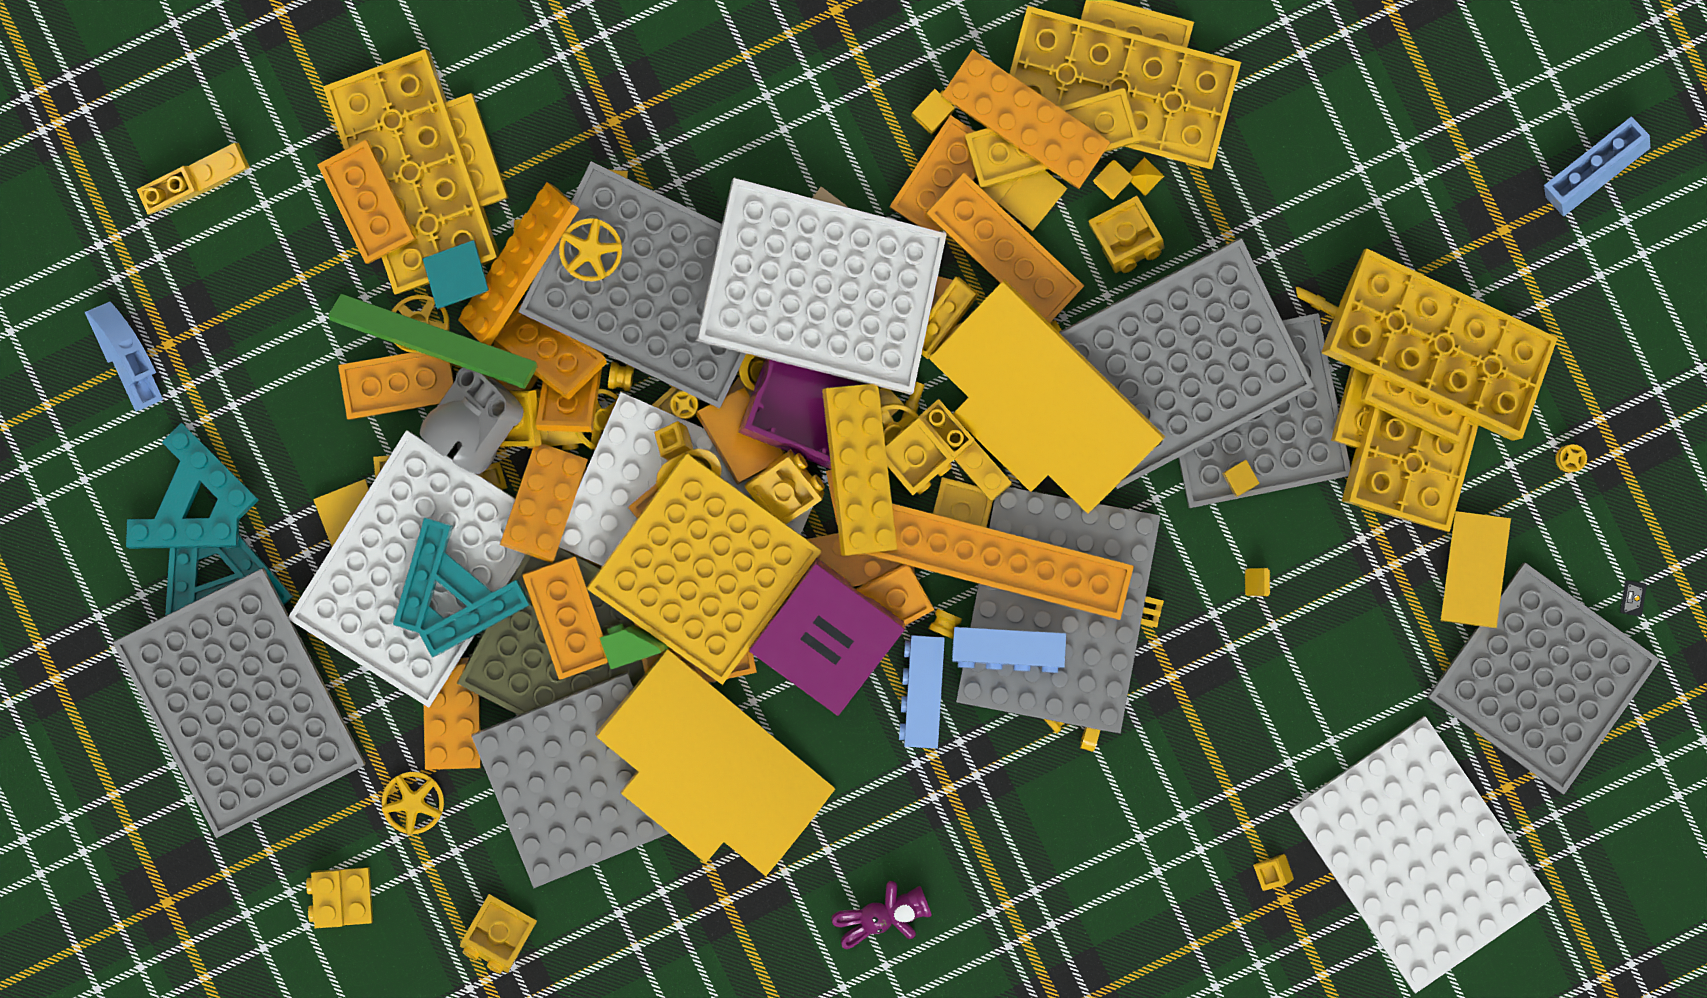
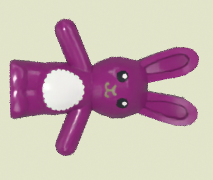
[831,881,932,949]

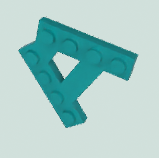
[126,423,259,549]
[393,518,531,658]
[165,535,294,616]

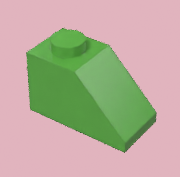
[600,623,669,669]

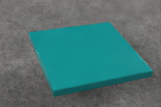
[422,240,489,309]

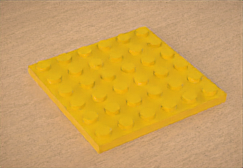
[587,452,822,685]

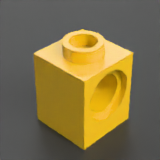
[912,89,955,135]

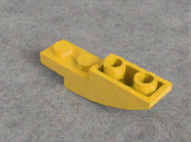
[137,143,250,215]
[918,399,1012,502]

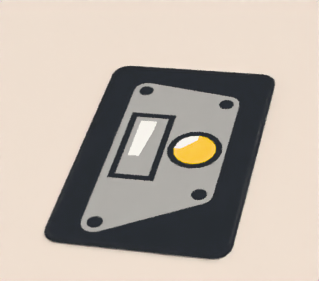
[1620,580,1647,616]

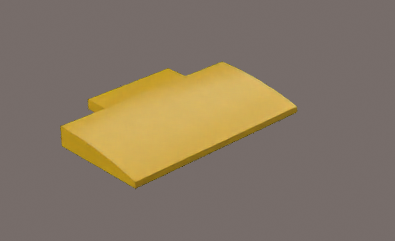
[1009,0,1241,170]
[323,49,509,295]
[1321,249,1558,444]
[929,280,1166,514]
[1331,367,1479,532]
[595,649,835,876]

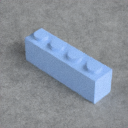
[1544,116,1650,217]
[952,627,1066,673]
[899,635,945,749]

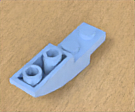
[85,302,163,412]

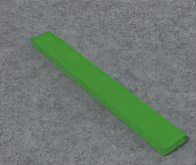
[328,294,537,389]

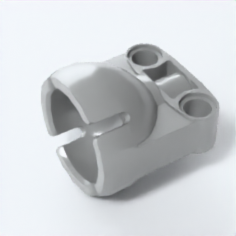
[420,367,524,474]

